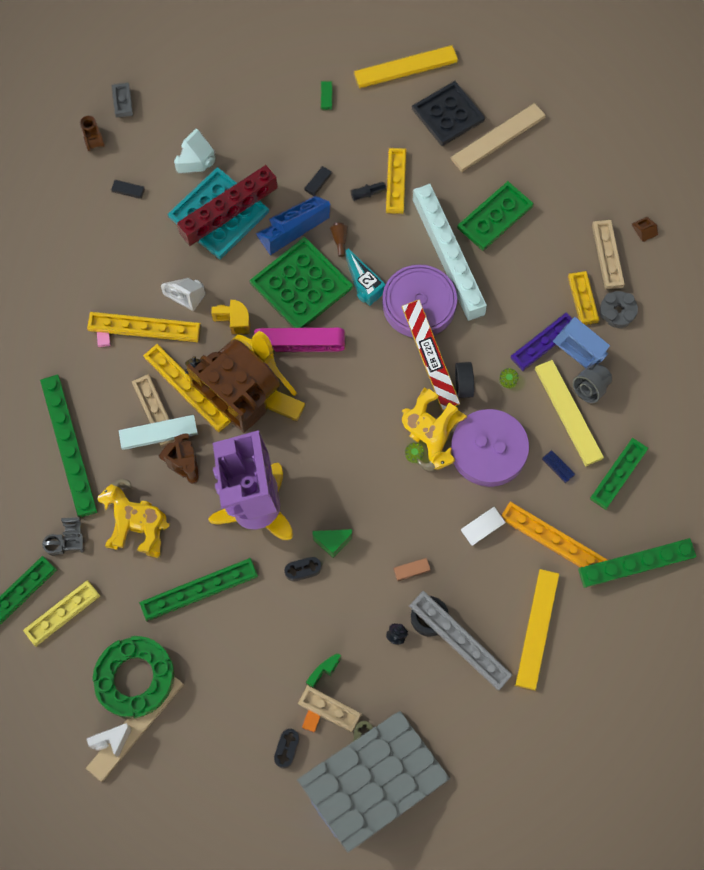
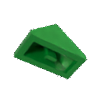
[312,529,352,558]

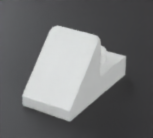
[87,723,131,757]

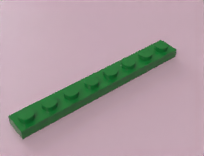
[40,374,98,518]

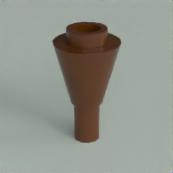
[330,222,348,257]

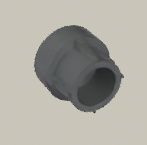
[573,363,612,403]

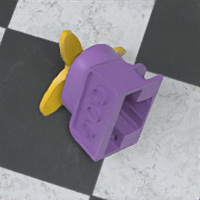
[208,430,293,540]

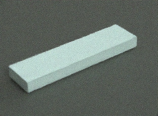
[118,415,198,450]

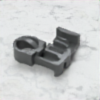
[42,517,85,556]

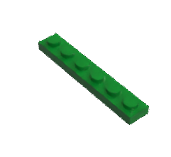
[578,538,697,588]

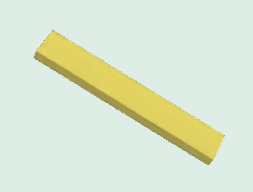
[535,360,604,467]

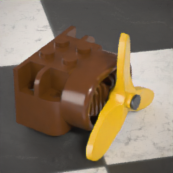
[187,331,298,433]

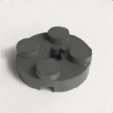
[600,291,638,328]

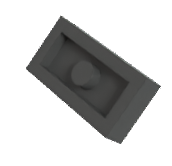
[112,82,133,118]

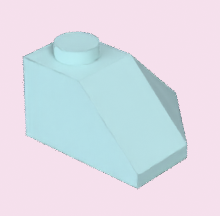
[174,129,216,173]

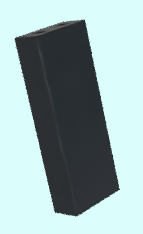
[304,166,332,196]
[111,180,145,199]

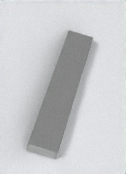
[409,591,512,690]

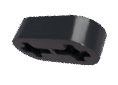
[284,557,322,582]
[274,728,299,769]

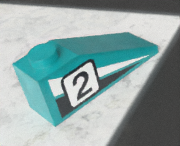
[346,248,386,306]

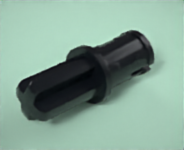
[350,182,386,201]

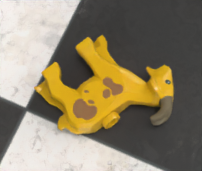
[402,387,467,471]
[97,479,170,558]

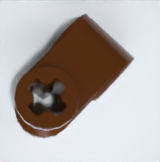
[80,115,105,152]

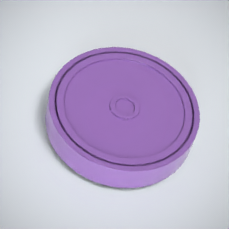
[383,265,457,337]
[451,409,529,487]

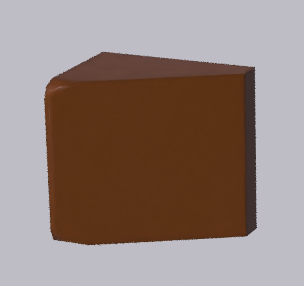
[632,217,658,242]

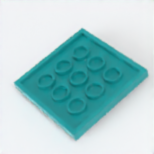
[168,167,270,260]

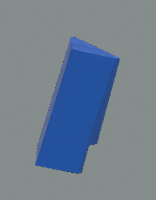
[256,196,330,255]

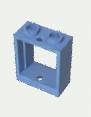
[553,316,610,369]

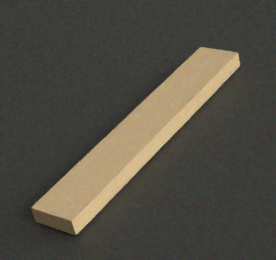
[451,103,545,172]
[86,676,184,782]

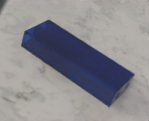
[542,450,575,484]

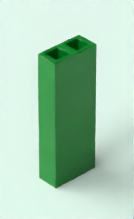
[321,81,332,110]

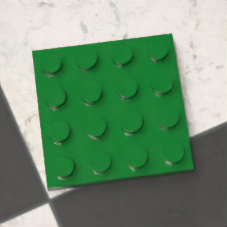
[249,237,353,328]

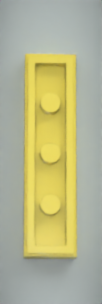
[23,580,100,647]

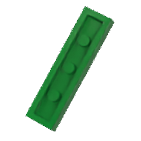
[590,438,649,510]

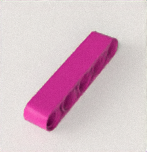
[254,328,345,352]

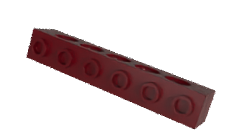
[177,165,278,246]

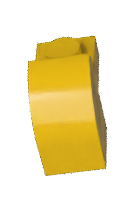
[211,300,250,334]

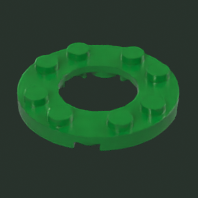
[92,636,174,718]

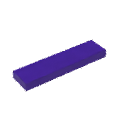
[510,312,573,371]

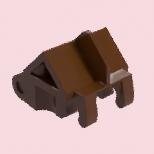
[159,433,199,484]

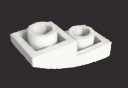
[461,506,506,546]

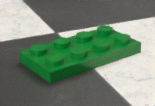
[457,181,534,251]

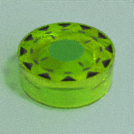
[499,368,519,388]
[405,443,424,463]

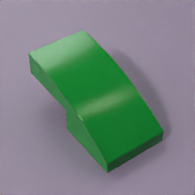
[306,653,341,688]

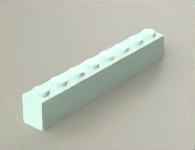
[413,184,487,321]

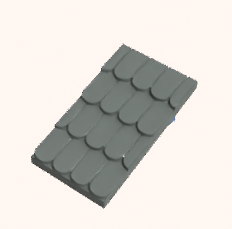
[297,711,450,853]

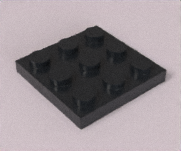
[412,81,485,146]

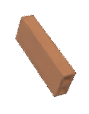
[393,558,430,581]

